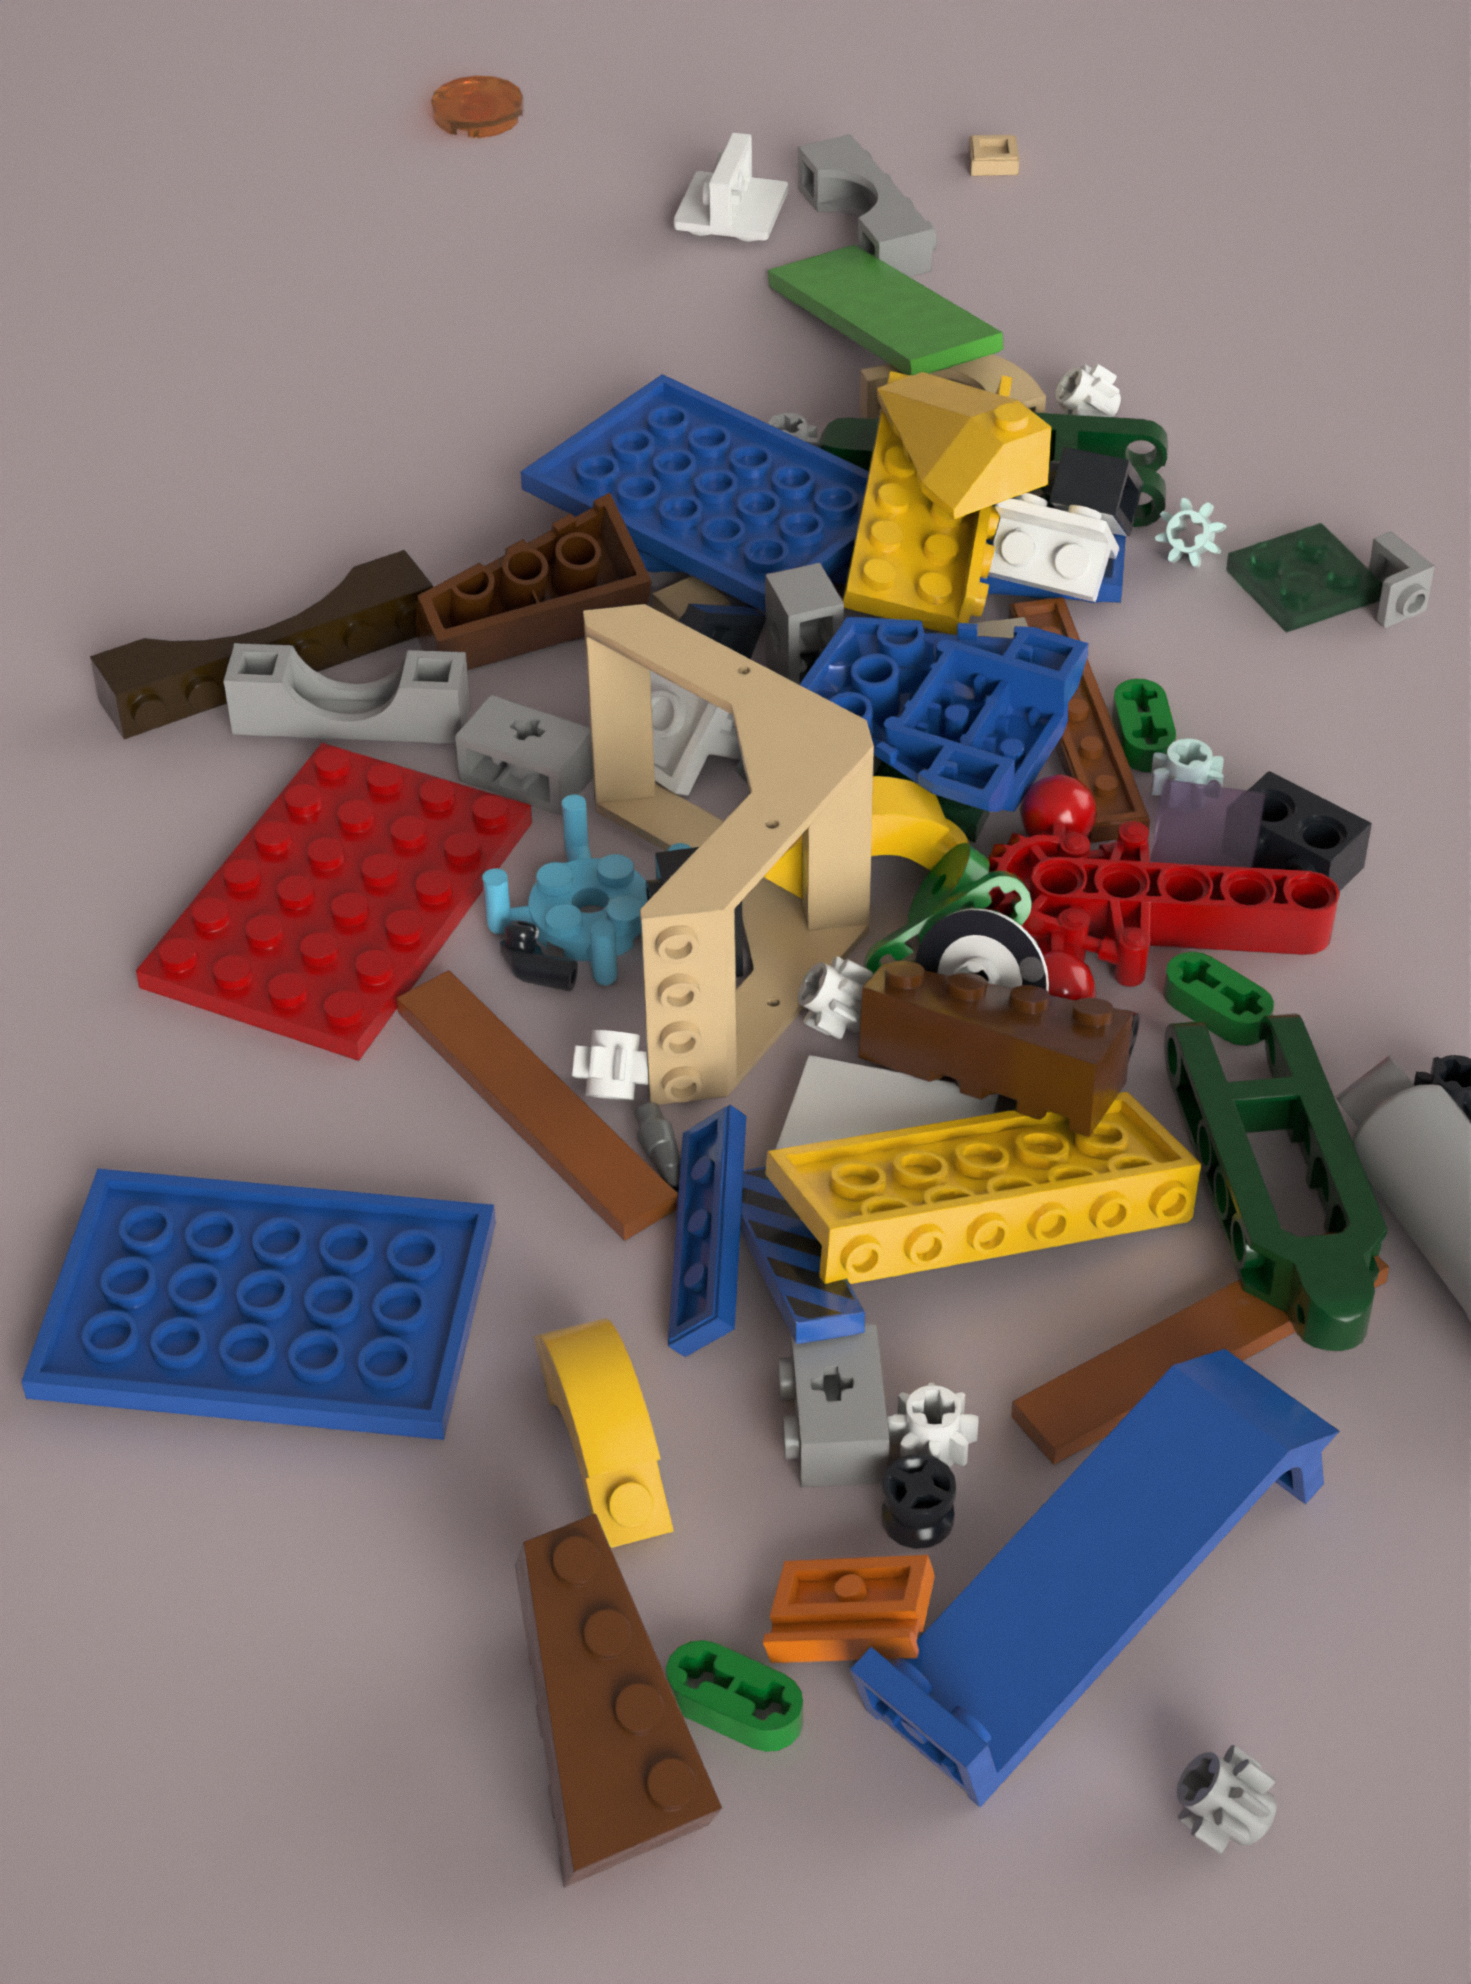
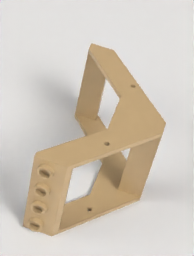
[583,604,874,1105]

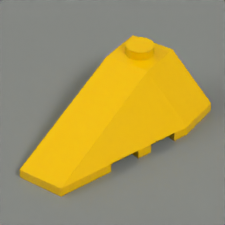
[877,372,1051,520]

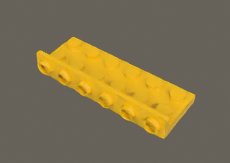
[843,371,1017,635]
[765,1092,1201,1284]

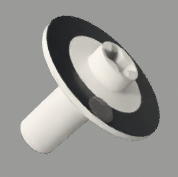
[915,908,1049,991]

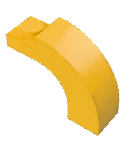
[764,776,969,899]
[533,1318,674,1548]

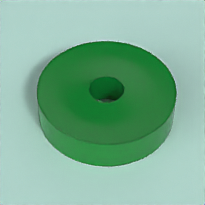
[908,843,990,925]

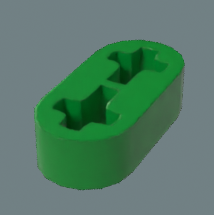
[1112,678,1176,773]
[1163,952,1274,1046]
[666,1640,803,1752]

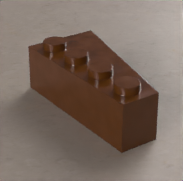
[416,492,652,670]
[858,961,1133,1137]
[515,1513,722,1888]

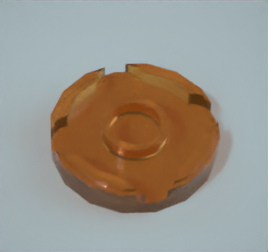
[431,75,524,138]

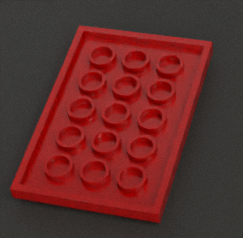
[136,743,532,1061]

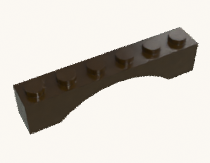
[90,549,433,740]

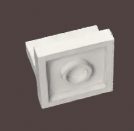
[650,670,742,796]

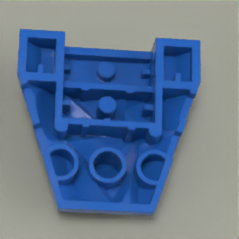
[800,617,1089,812]

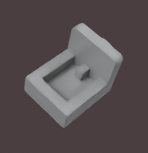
[1366,531,1435,628]

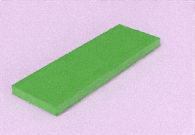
[767,244,1004,375]

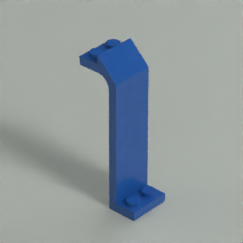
[850,1349,1340,1807]

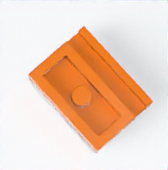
[763,1555,935,1663]

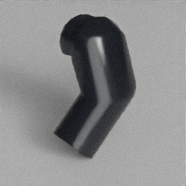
[500,920,578,991]

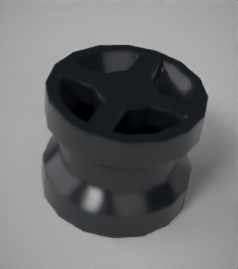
[881,1454,956,1549]

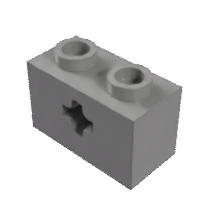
[765,563,844,684]
[455,695,593,816]
[778,1324,889,1488]

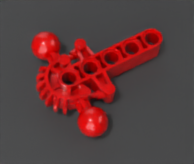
[984,773,1340,1000]

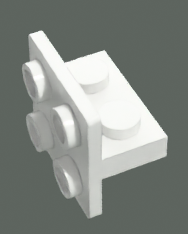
[674,133,788,242]
[988,493,1119,602]

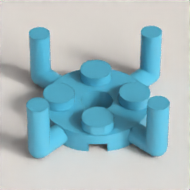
[482,794,691,986]

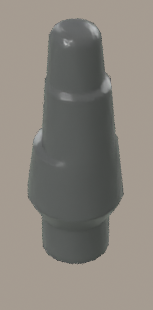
[635,1103,681,1192]

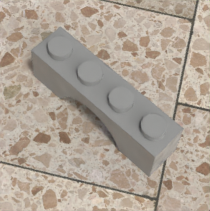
[798,134,937,277]
[224,643,471,744]

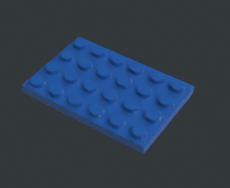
[520,374,869,613]
[21,1168,496,1440]

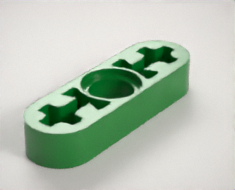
[864,871,1031,976]

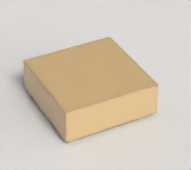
[969,135,1019,176]
[652,576,730,621]

